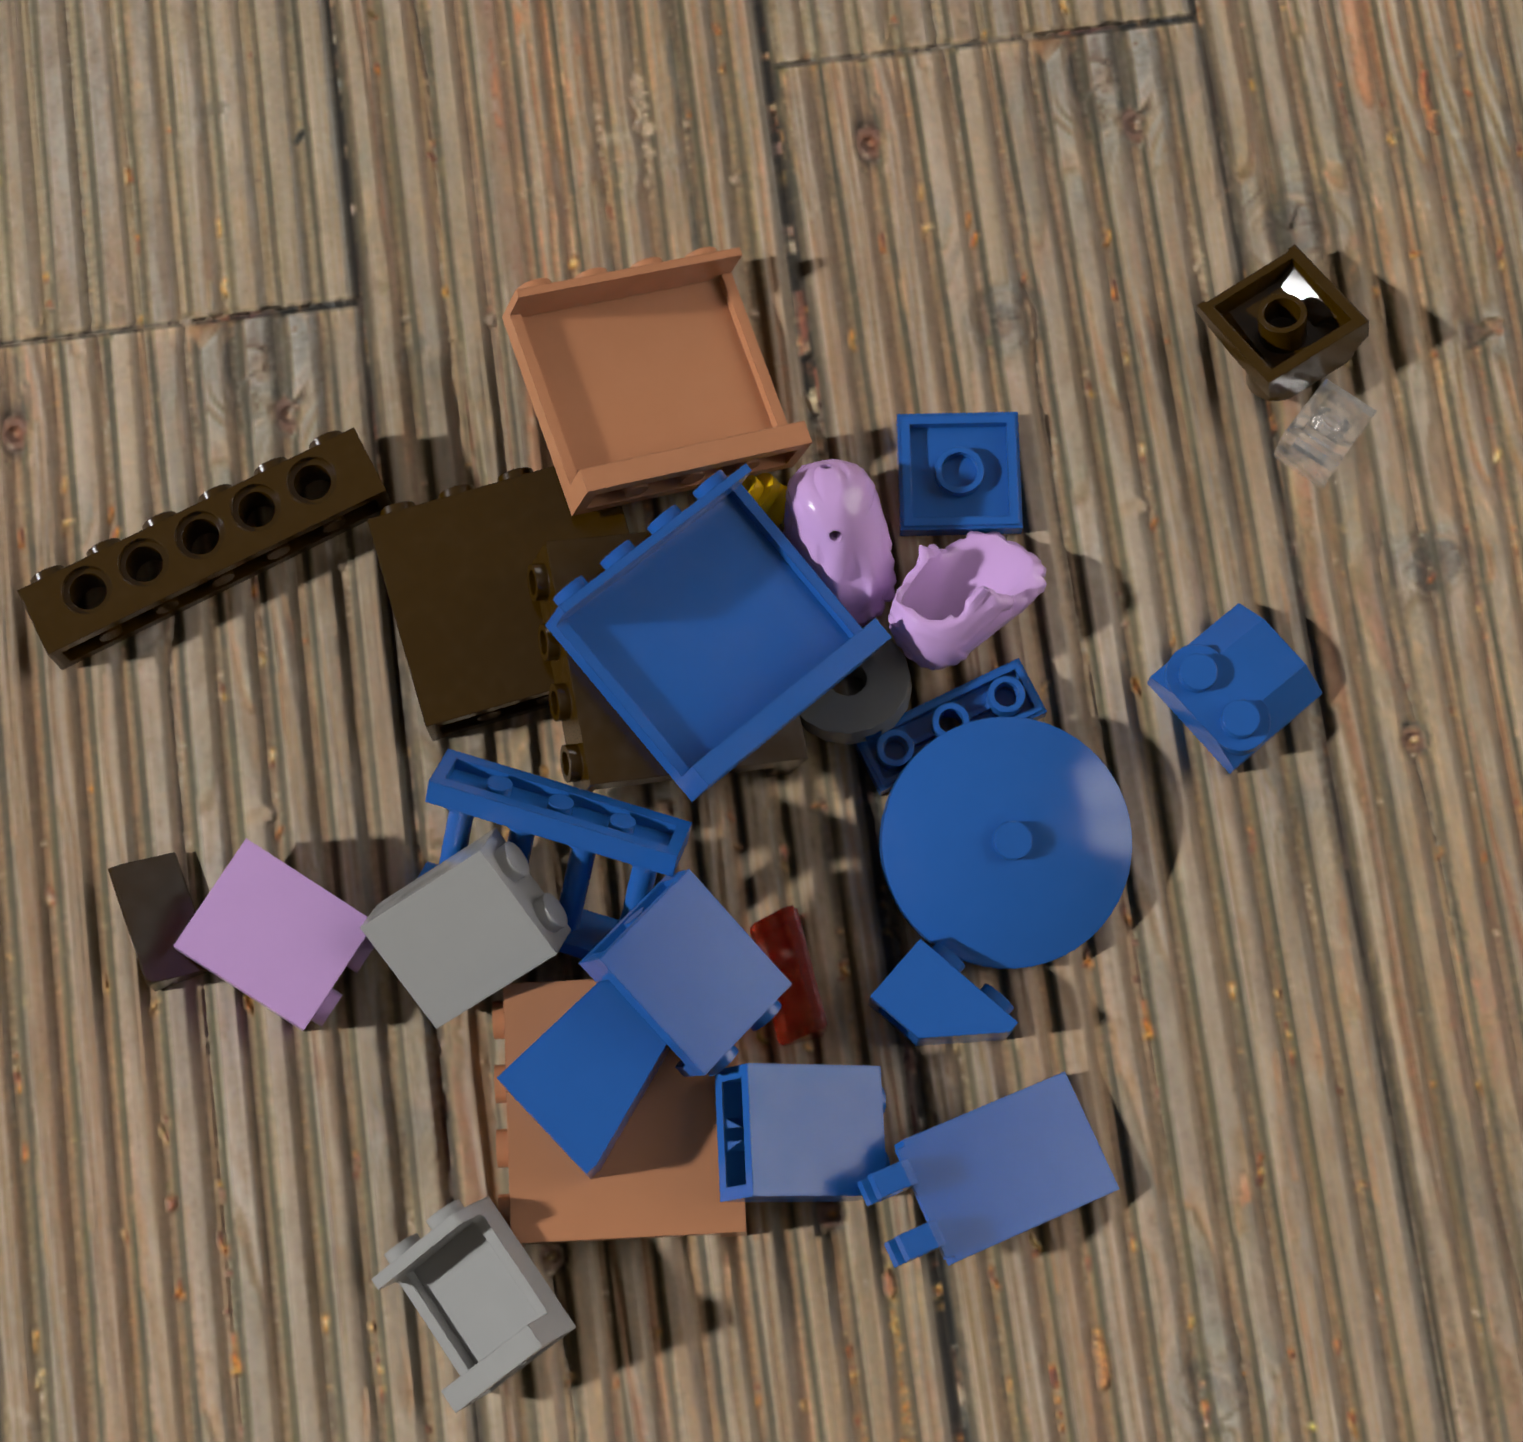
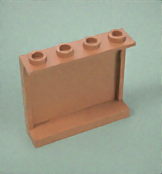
[502,246,813,516]
[492,979,747,1247]

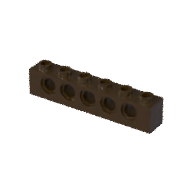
[17,427,392,670]

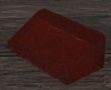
[750,905,828,1046]

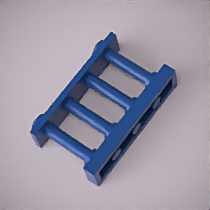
[417,748,692,959]

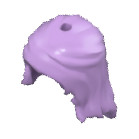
[783,459,897,627]
[888,531,1047,670]

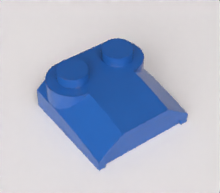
[1147,603,1322,774]

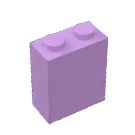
[174,838,374,1031]

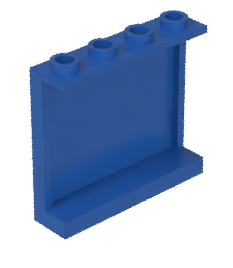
[545,464,891,802]

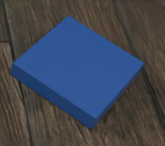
[896,412,1023,536]

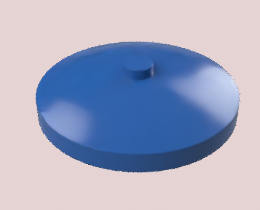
[879,717,1132,969]

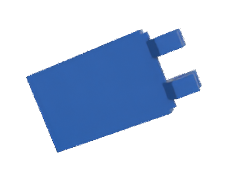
[857,1071,1120,1268]

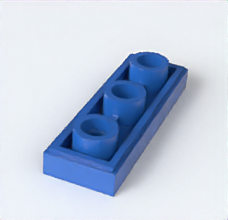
[854,658,1047,796]

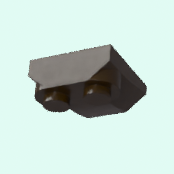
[1197,244,1369,401]

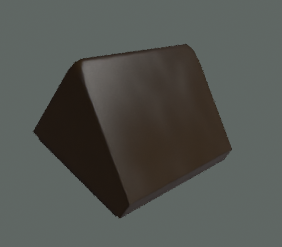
[108,852,210,991]

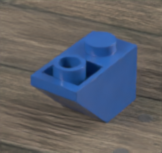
[868,939,1018,1046]

